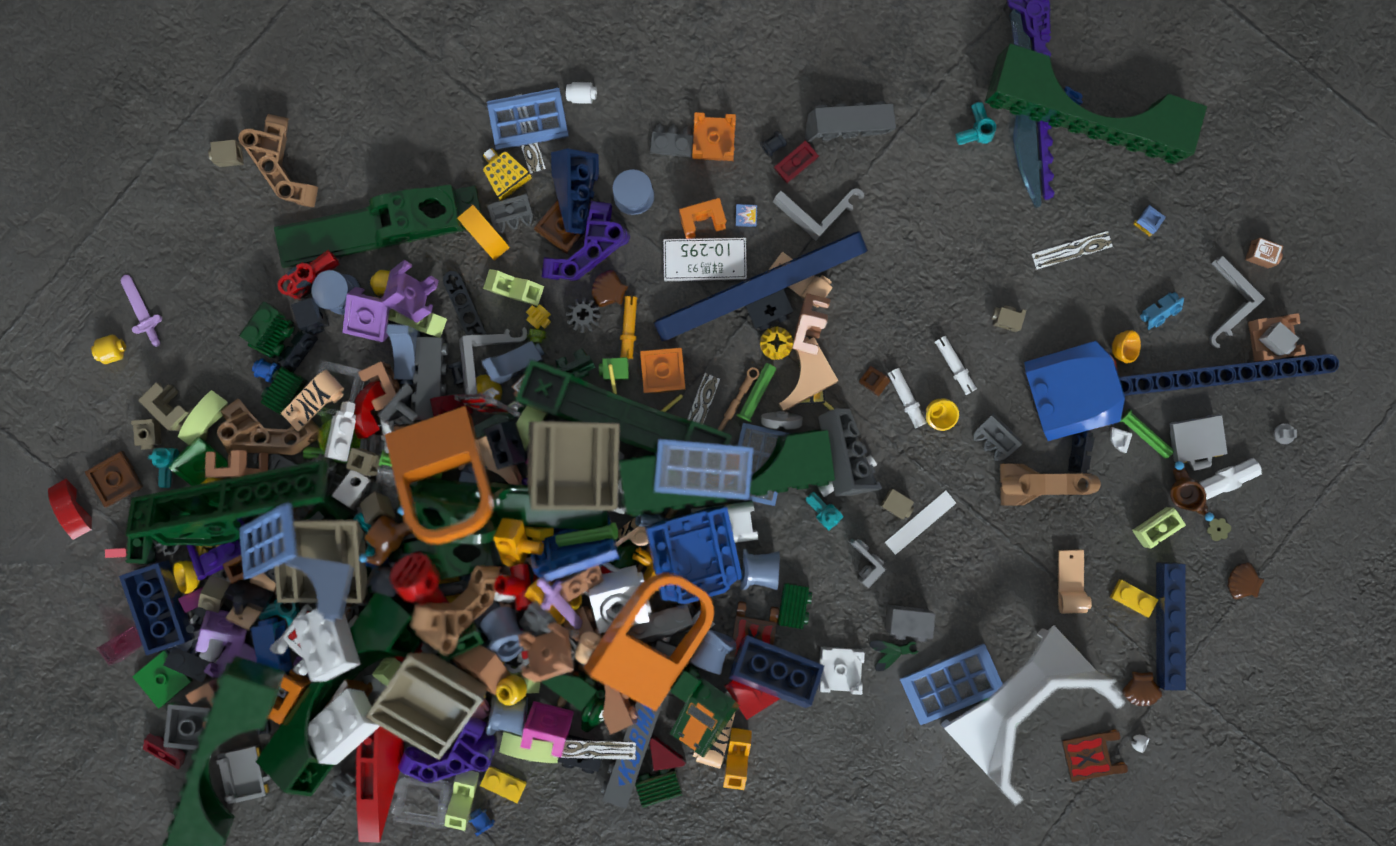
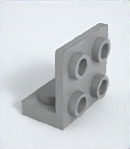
[848,539,886,588]

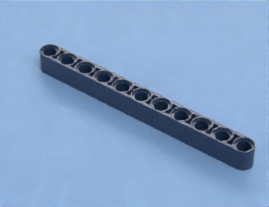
[653,231,868,341]
[1119,354,1339,396]

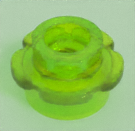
[526,328,547,343]

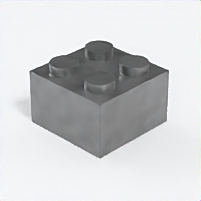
[885,605,935,642]
[163,700,211,750]

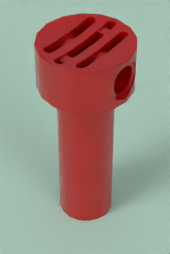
[390,553,450,605]

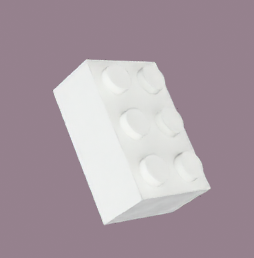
[293,609,360,681]
[308,689,380,765]

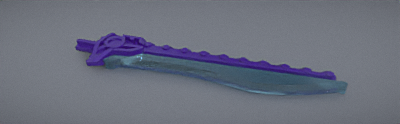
[1007,0,1055,208]

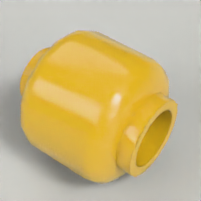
[370,270,390,297]
[91,335,126,364]
[496,675,527,705]

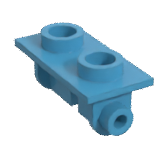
[1140,292,1184,330]

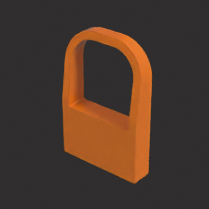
[385,406,493,544]
[583,573,714,711]

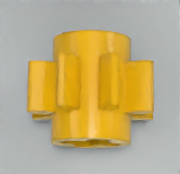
[526,304,551,330]

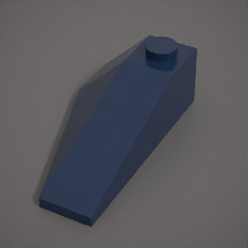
[551,148,599,234]

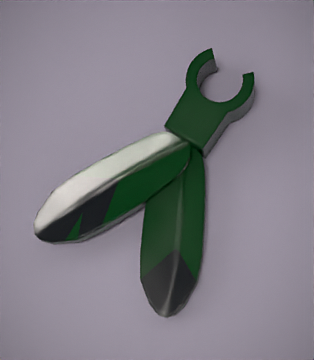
[869,640,919,671]

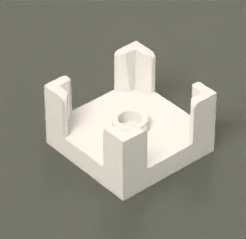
[818,647,865,695]

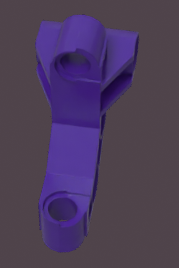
[541,201,630,281]
[398,716,498,783]

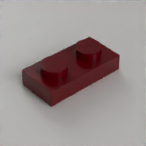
[774,140,819,184]
[430,393,473,417]
[143,733,186,770]

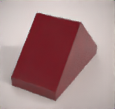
[650,734,686,771]

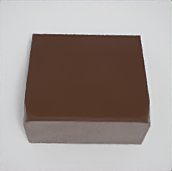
[859,366,890,397]

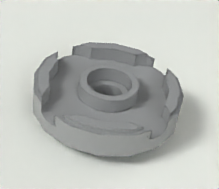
[761,411,803,429]

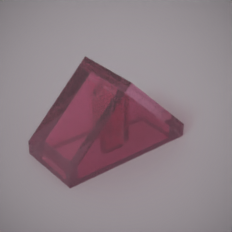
[97,626,142,666]

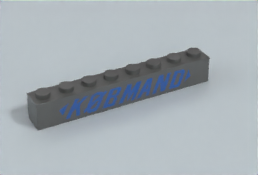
[600,639,678,809]

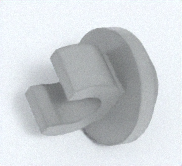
[1274,424,1297,444]

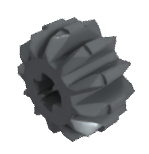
[566,297,601,333]

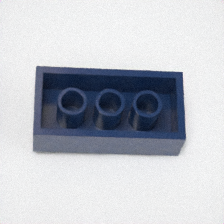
[119,560,195,655]
[729,636,824,708]

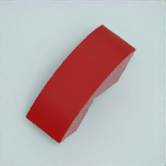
[353,381,386,439]
[48,479,92,540]

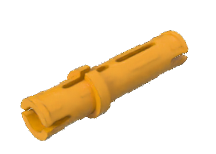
[620,296,638,359]

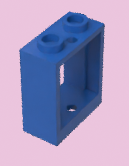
[251,617,293,672]

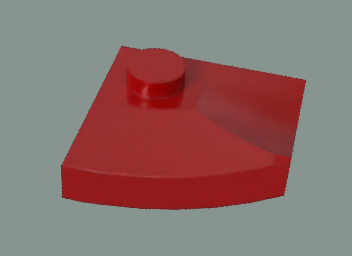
[725,680,780,720]

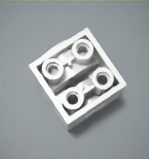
[589,565,651,633]

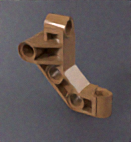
[239,114,318,208]
[217,398,322,455]
[1000,464,1101,506]
[411,566,500,654]

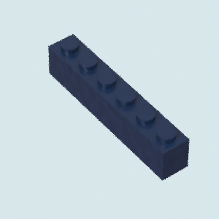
[1156,562,1186,691]

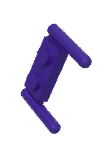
[186,517,253,580]

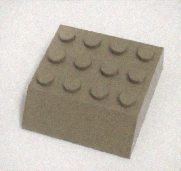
[528,422,619,510]
[271,520,368,603]
[366,654,488,760]

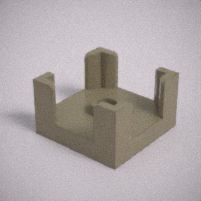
[138,382,194,431]

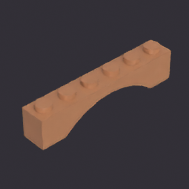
[563,606,638,735]

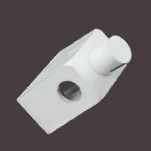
[332,470,371,512]

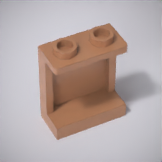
[549,565,604,602]

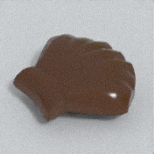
[592,270,628,307]
[1227,562,1265,599]
[1122,672,1162,706]

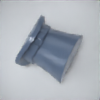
[613,170,654,215]
[312,270,360,315]
[740,549,780,590]
[480,607,527,662]
[689,629,736,674]
[486,694,528,736]

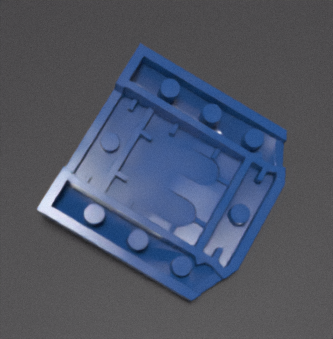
[1024,341,1125,441]
[645,506,742,604]
[530,513,619,581]

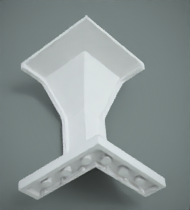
[941,625,1125,805]

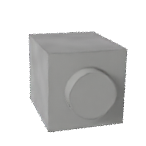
[1258,322,1299,356]

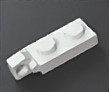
[325,402,356,461]

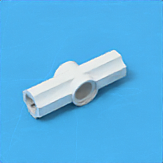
[1199,458,1262,500]

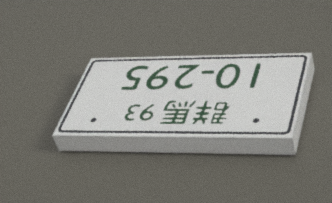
[664,238,747,281]

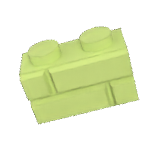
[1133,507,1185,548]

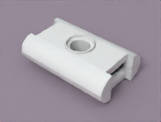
[691,501,758,543]

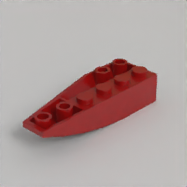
[356,726,404,842]

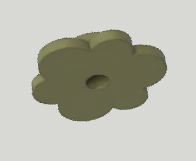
[1207,518,1231,541]

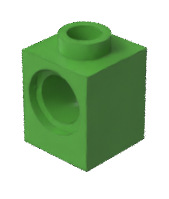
[599,358,629,381]

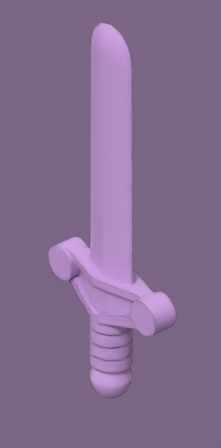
[121,275,162,347]
[537,578,582,629]

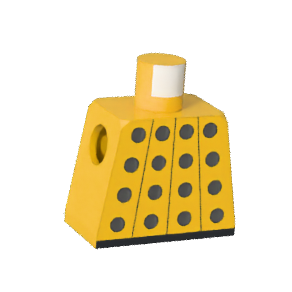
[483,148,532,201]

